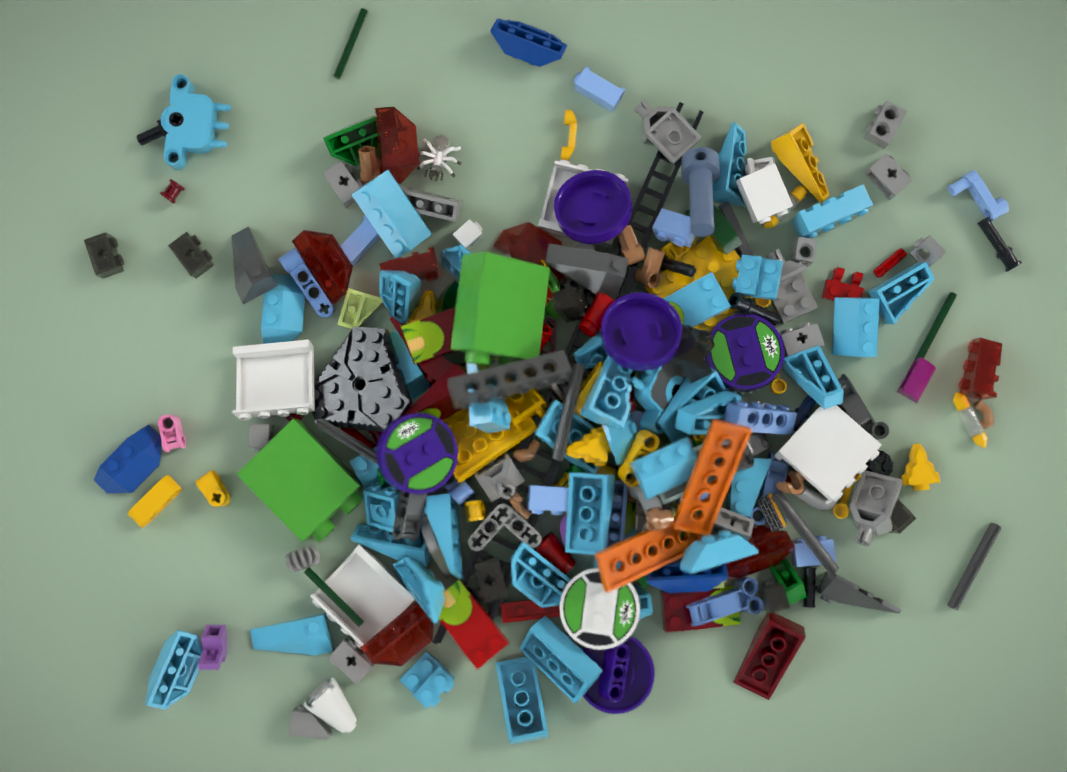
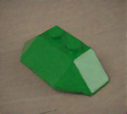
[323,109,401,166]

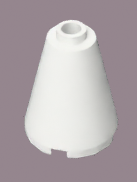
[303,677,357,733]

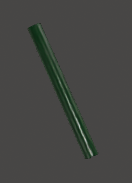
[333,8,368,79]
[915,292,957,359]
[304,567,365,627]

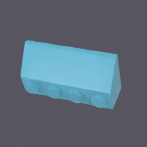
[351,170,432,259]
[519,616,603,704]

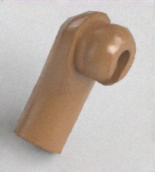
[974,400,994,429]
[513,440,541,462]
[510,493,532,520]

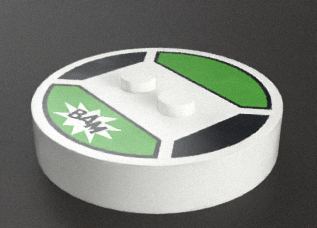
[560,567,640,649]

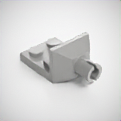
[634,99,702,164]
[766,249,818,324]
[474,452,525,502]
[850,470,903,546]

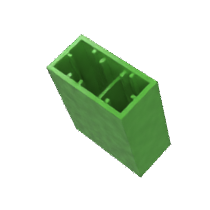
[451,252,550,366]
[237,418,364,543]

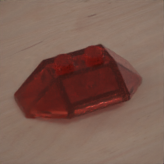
[375,106,419,184]
[493,222,564,283]
[292,230,353,305]
[726,526,795,578]
[361,602,434,667]

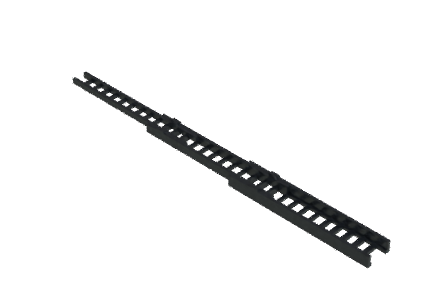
[432,102,704,645]

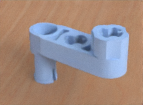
[948,170,1009,221]

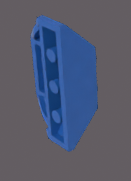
[490,18,567,67]
[94,425,161,493]
[647,558,728,593]

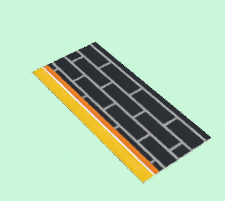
[756,493,787,533]

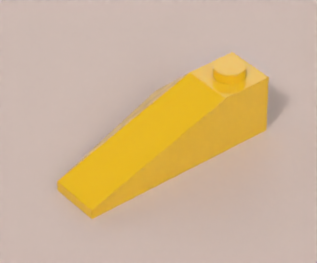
[770,123,830,202]

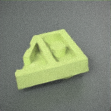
[337,288,383,329]

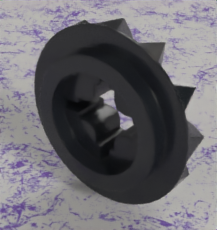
[865,450,894,476]

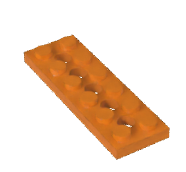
[671,419,752,535]
[595,511,702,593]

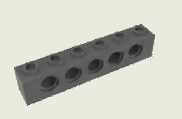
[447,350,572,409]

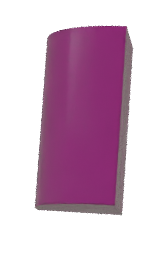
[897,357,936,403]

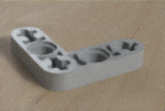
[468,504,541,551]
[420,511,453,578]

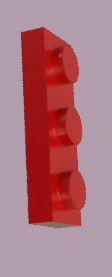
[501,599,560,623]

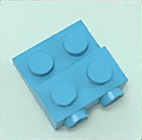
[733,255,783,300]
[363,482,401,532]
[400,651,455,709]

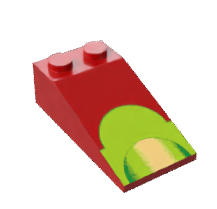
[439,579,509,670]

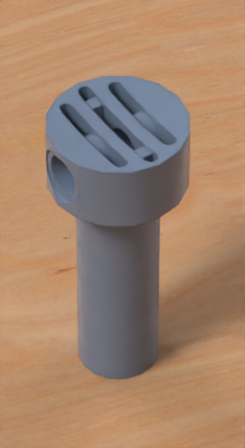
[681,147,720,237]

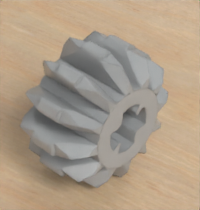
[285,545,320,572]

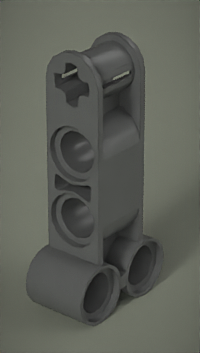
[837,374,889,440]
[721,432,772,473]
[393,491,427,541]

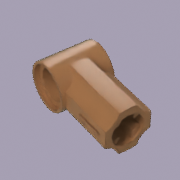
[358,146,381,185]
[617,225,645,266]
[635,247,665,288]

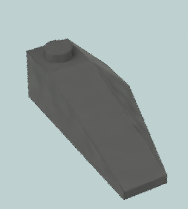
[232,227,278,304]
[545,244,628,300]
[816,571,902,614]

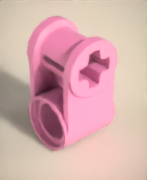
[158,415,186,453]

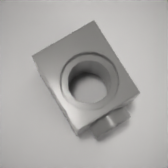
[910,235,946,267]
[791,237,817,267]
[249,424,273,452]

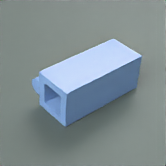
[573,66,626,112]
[334,215,380,266]

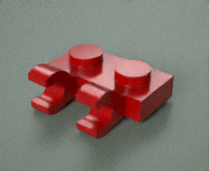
[821,267,865,301]

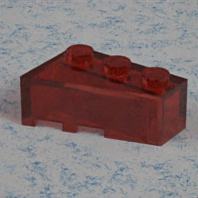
[379,246,442,281]
[958,337,1002,400]

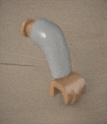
[775,471,842,510]
[627,484,674,531]

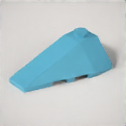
[713,122,747,207]
[580,355,632,428]
[351,524,432,568]
[250,613,334,656]

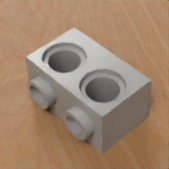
[864,101,907,149]
[710,507,755,541]

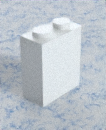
[735,163,793,225]

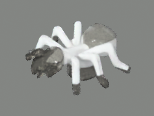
[416,135,462,181]

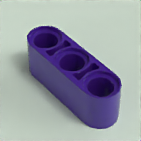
[598,643,630,702]

